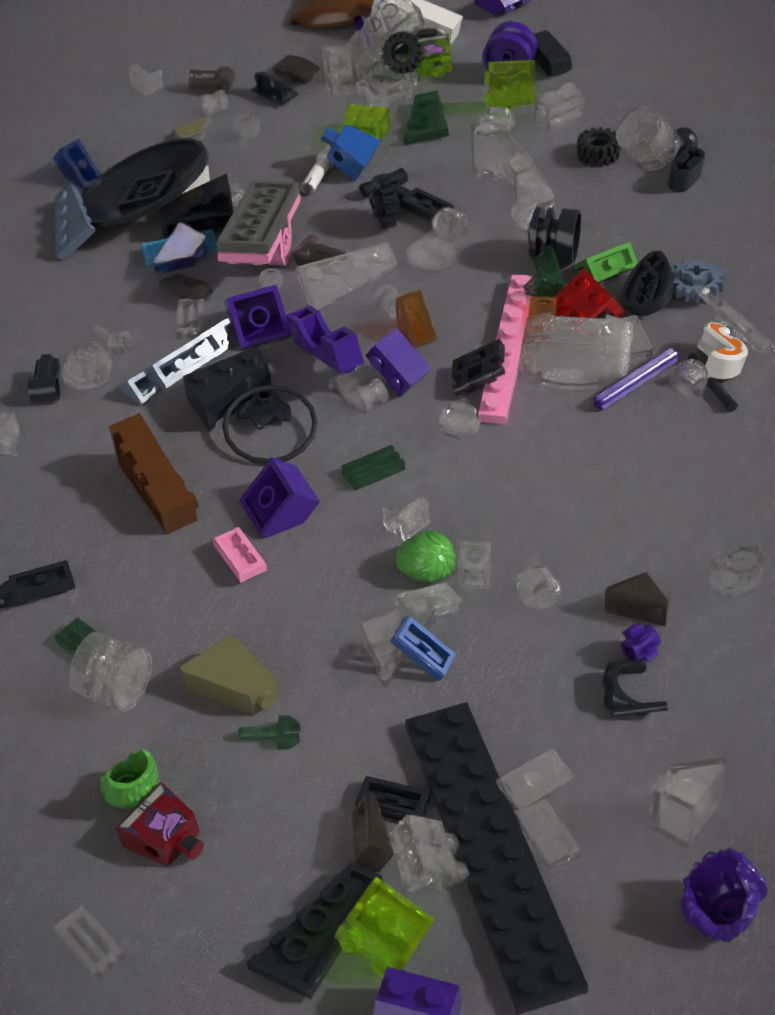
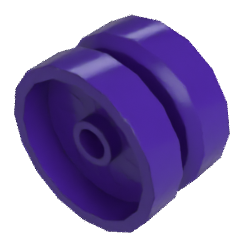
[482,21,537,81]

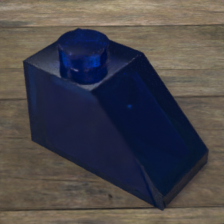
[53,139,101,190]
[153,222,208,274]

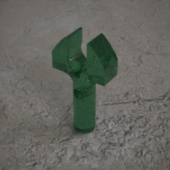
[238,715,301,750]

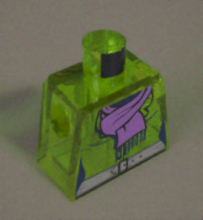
[408,34,452,77]

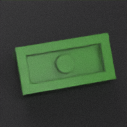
[574,242,638,282]

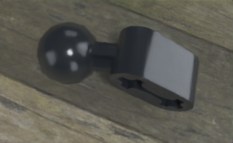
[668,127,705,192]

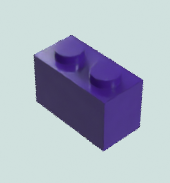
[365,327,433,396]

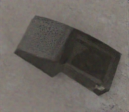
[273,55,320,84]

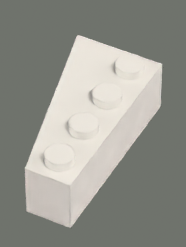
[368,0,463,47]

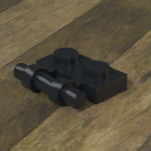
[452,338,505,395]

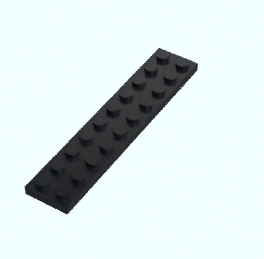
[405,702,588,1015]

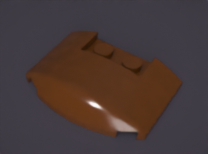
[289,0,374,28]

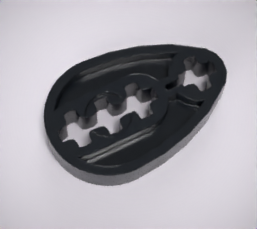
[621,250,674,316]

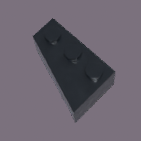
[159,173,234,239]

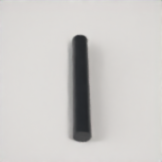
[687,353,738,412]

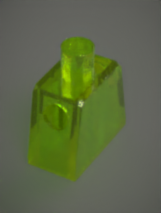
[344,104,391,141]

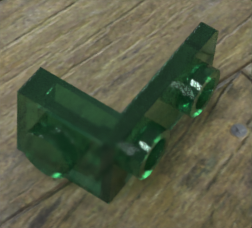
[523,246,565,301]

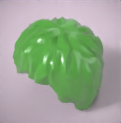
[396,530,456,583]
[100,749,159,811]

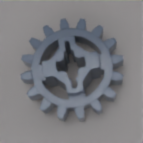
[672,258,725,303]

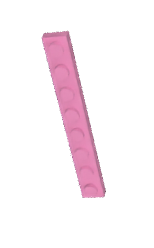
[478,275,537,425]

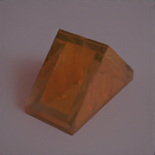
[395,290,438,348]

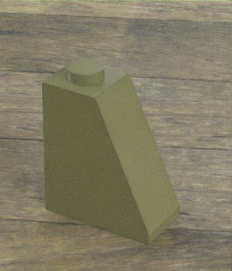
[179,634,280,716]

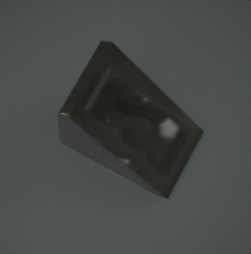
[605,572,669,626]

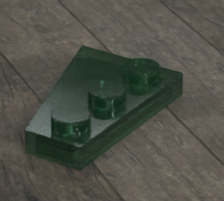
[403,91,449,145]

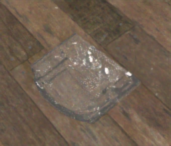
[517,312,634,390]

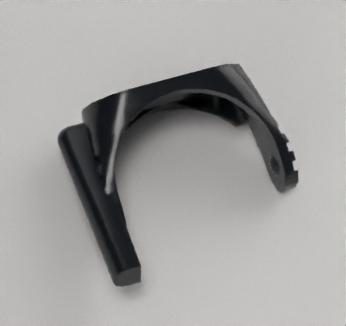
[603,660,668,716]

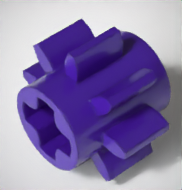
[621,623,661,663]

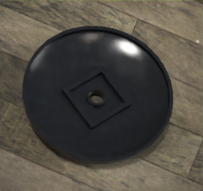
[81,138,209,227]

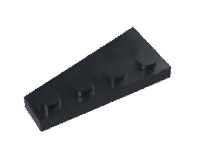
[246,862,383,1000]

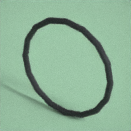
[222,385,318,464]

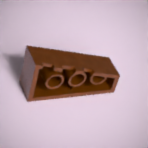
[109,413,199,535]

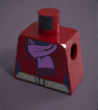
[116,782,204,866]

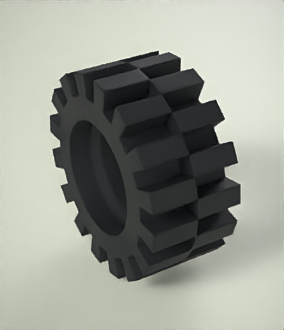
[382,32,424,73]
[577,127,620,167]

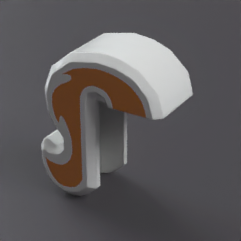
[697,322,748,379]

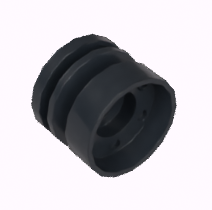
[528,206,581,264]

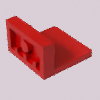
[547,269,626,335]

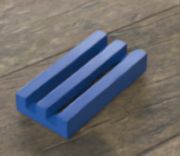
[390,615,456,681]

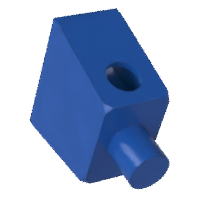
[321,125,381,182]

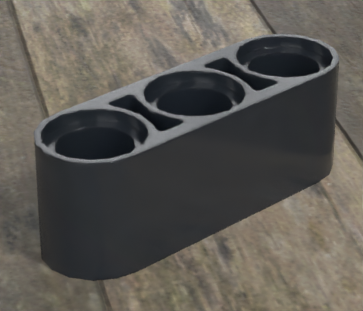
[533,30,572,76]

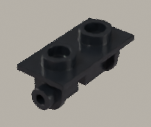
[251,71,299,105]

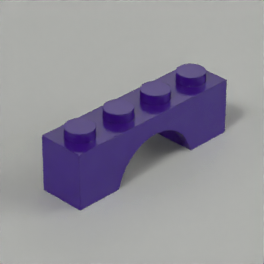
[286,305,364,374]

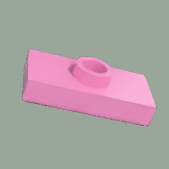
[213,527,267,583]

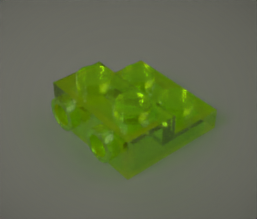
[484,60,535,112]
[334,877,435,977]

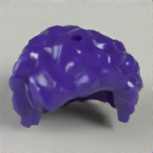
[681,847,768,942]

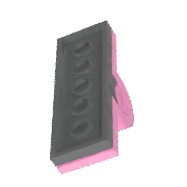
[216,181,301,266]

